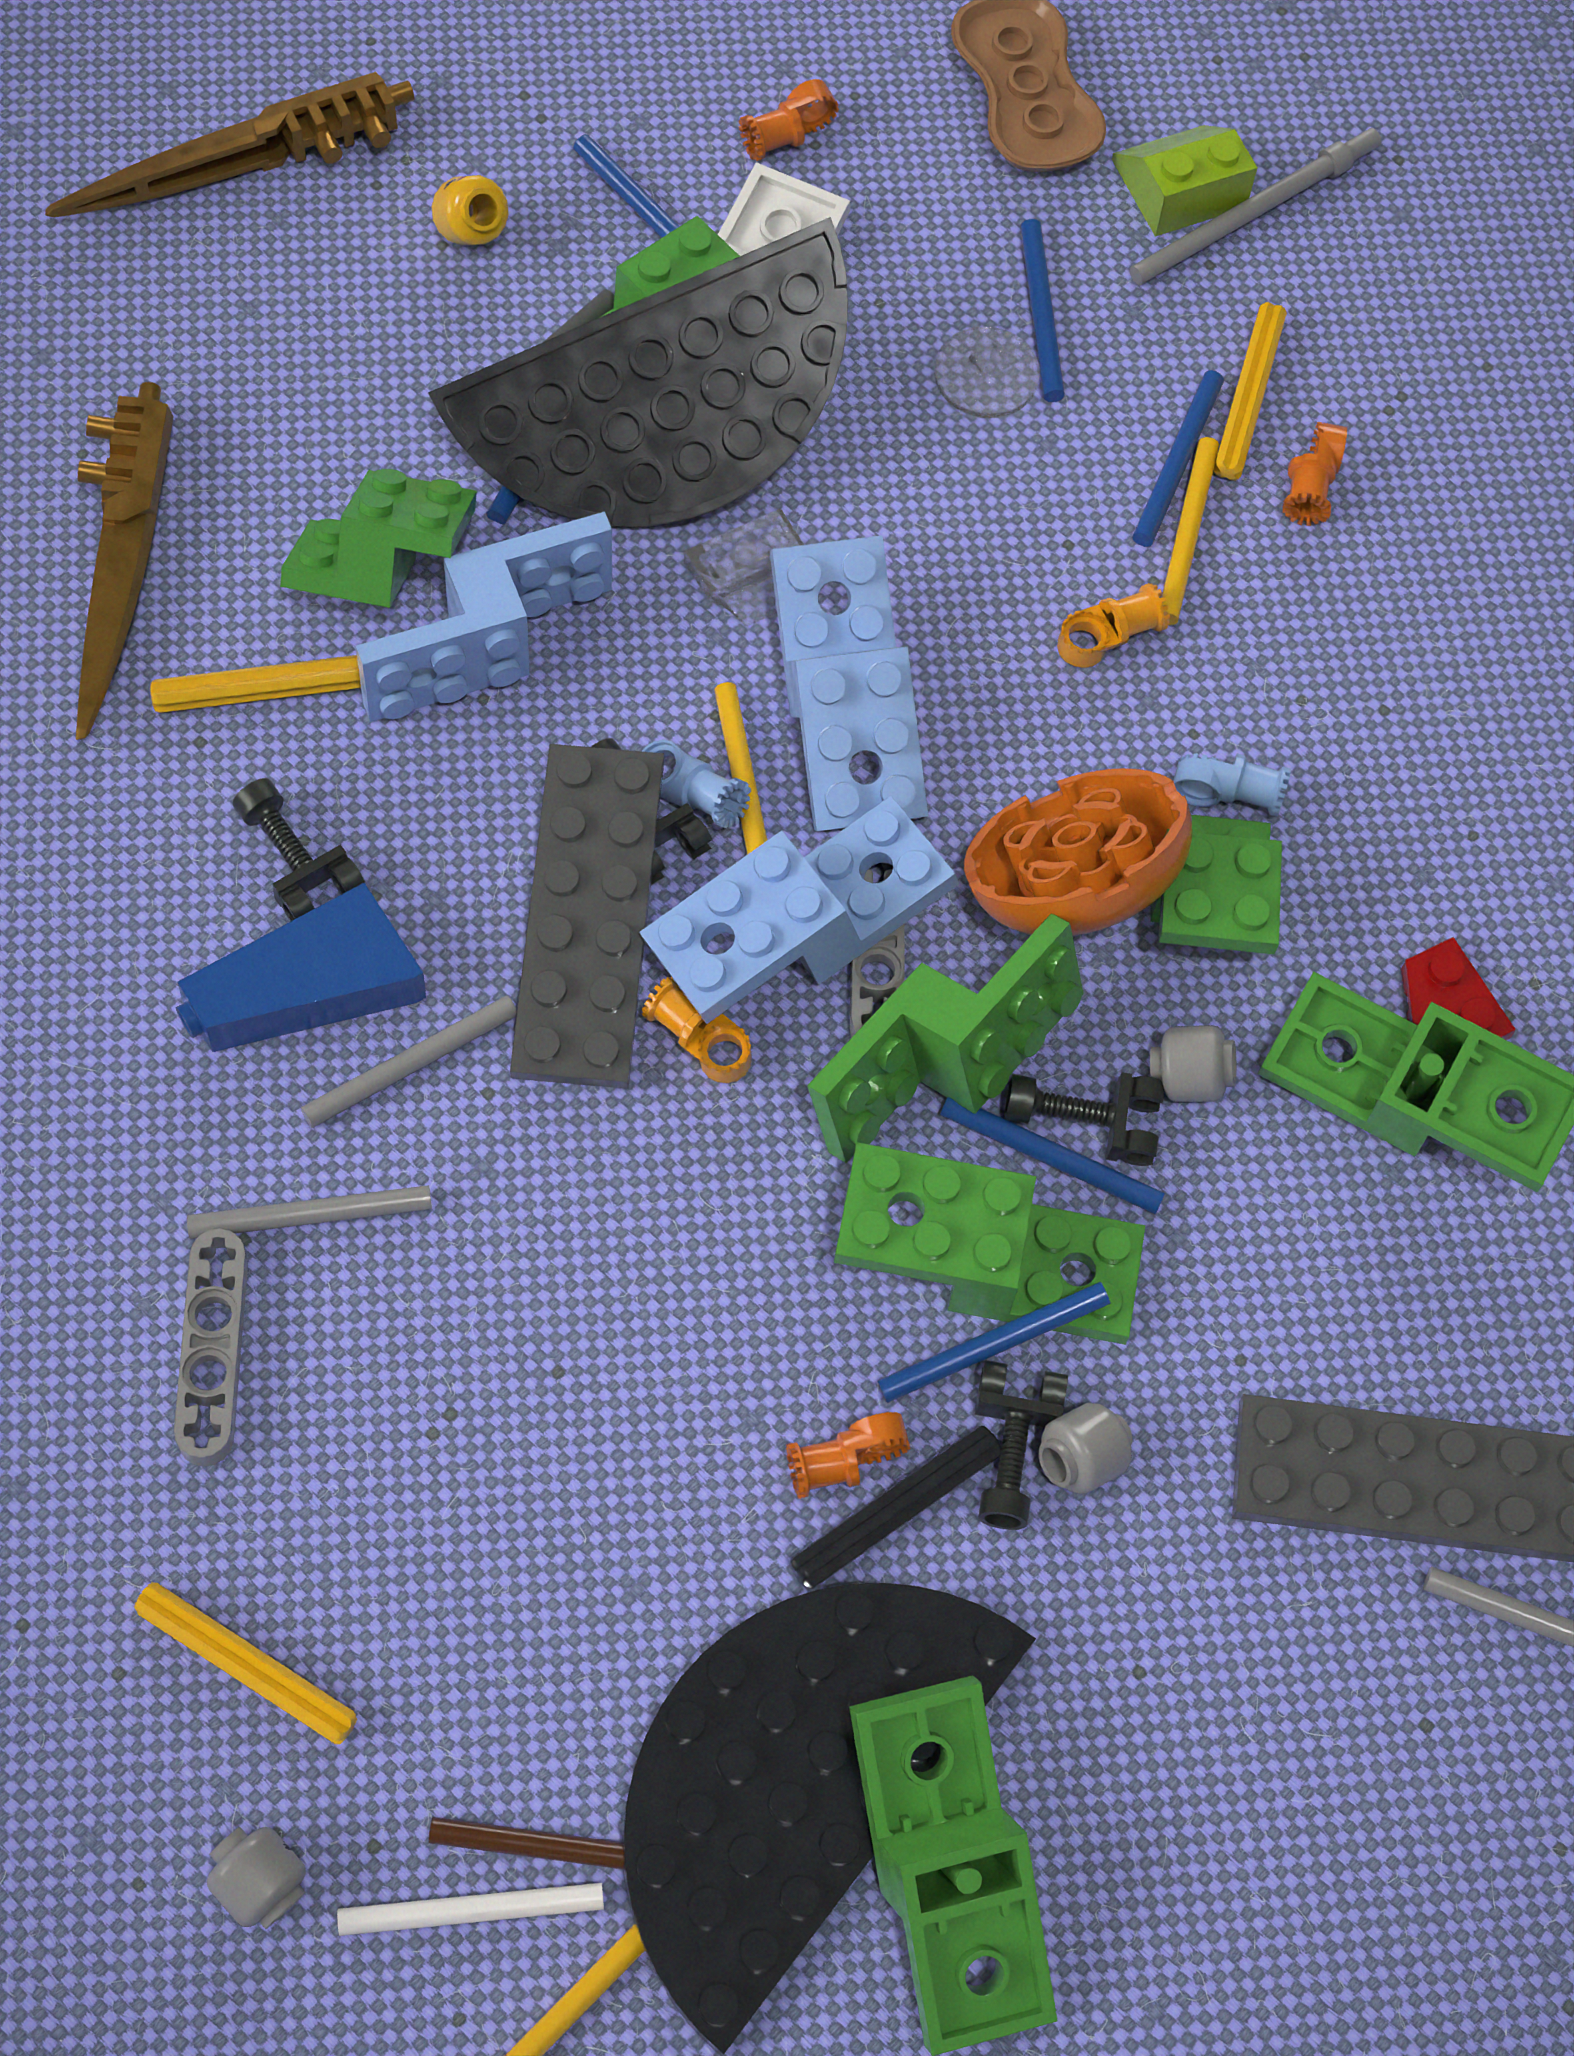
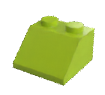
[1112,125,1258,237]

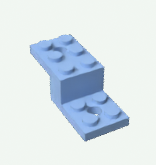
[356,511,612,722]
[769,535,928,831]
[639,796,959,1024]

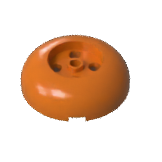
[964,768,1193,936]

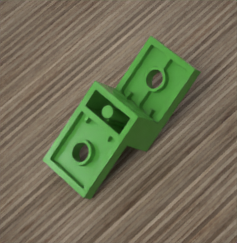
[807,914,1084,1163]
[1258,971,1574,1192]
[834,1142,1146,1345]
[849,1675,1058,2056]

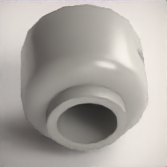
[1150,1025,1237,1102]
[1039,1402,1132,1494]
[207,1827,306,1929]

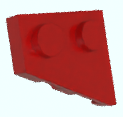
[1401,937,1516,1040]

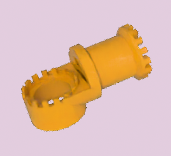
[1057,583,1170,668]
[641,977,752,1083]

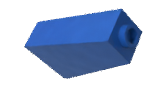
[176,883,426,1052]

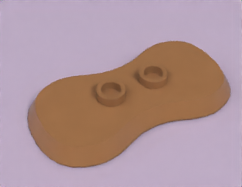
[951,0,1106,172]

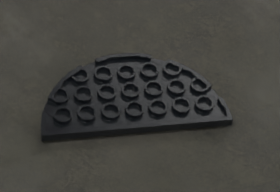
[428,217,848,528]
[623,1583,1036,2056]

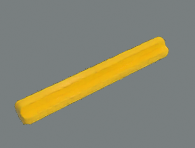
[1214,302,1287,481]
[150,655,361,713]
[134,1582,357,1744]

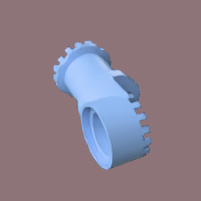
[642,739,751,829]
[1173,753,1291,817]

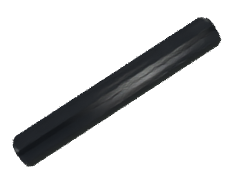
[790,1426,1002,1589]

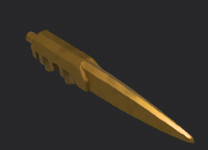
[45,72,415,217]
[76,382,174,740]

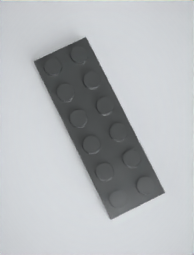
[510,744,664,1089]
[1232,1394,1574,1563]

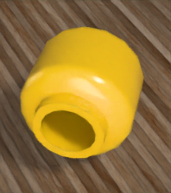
[431,175,509,245]

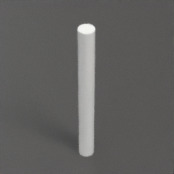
[337,1883,604,1936]

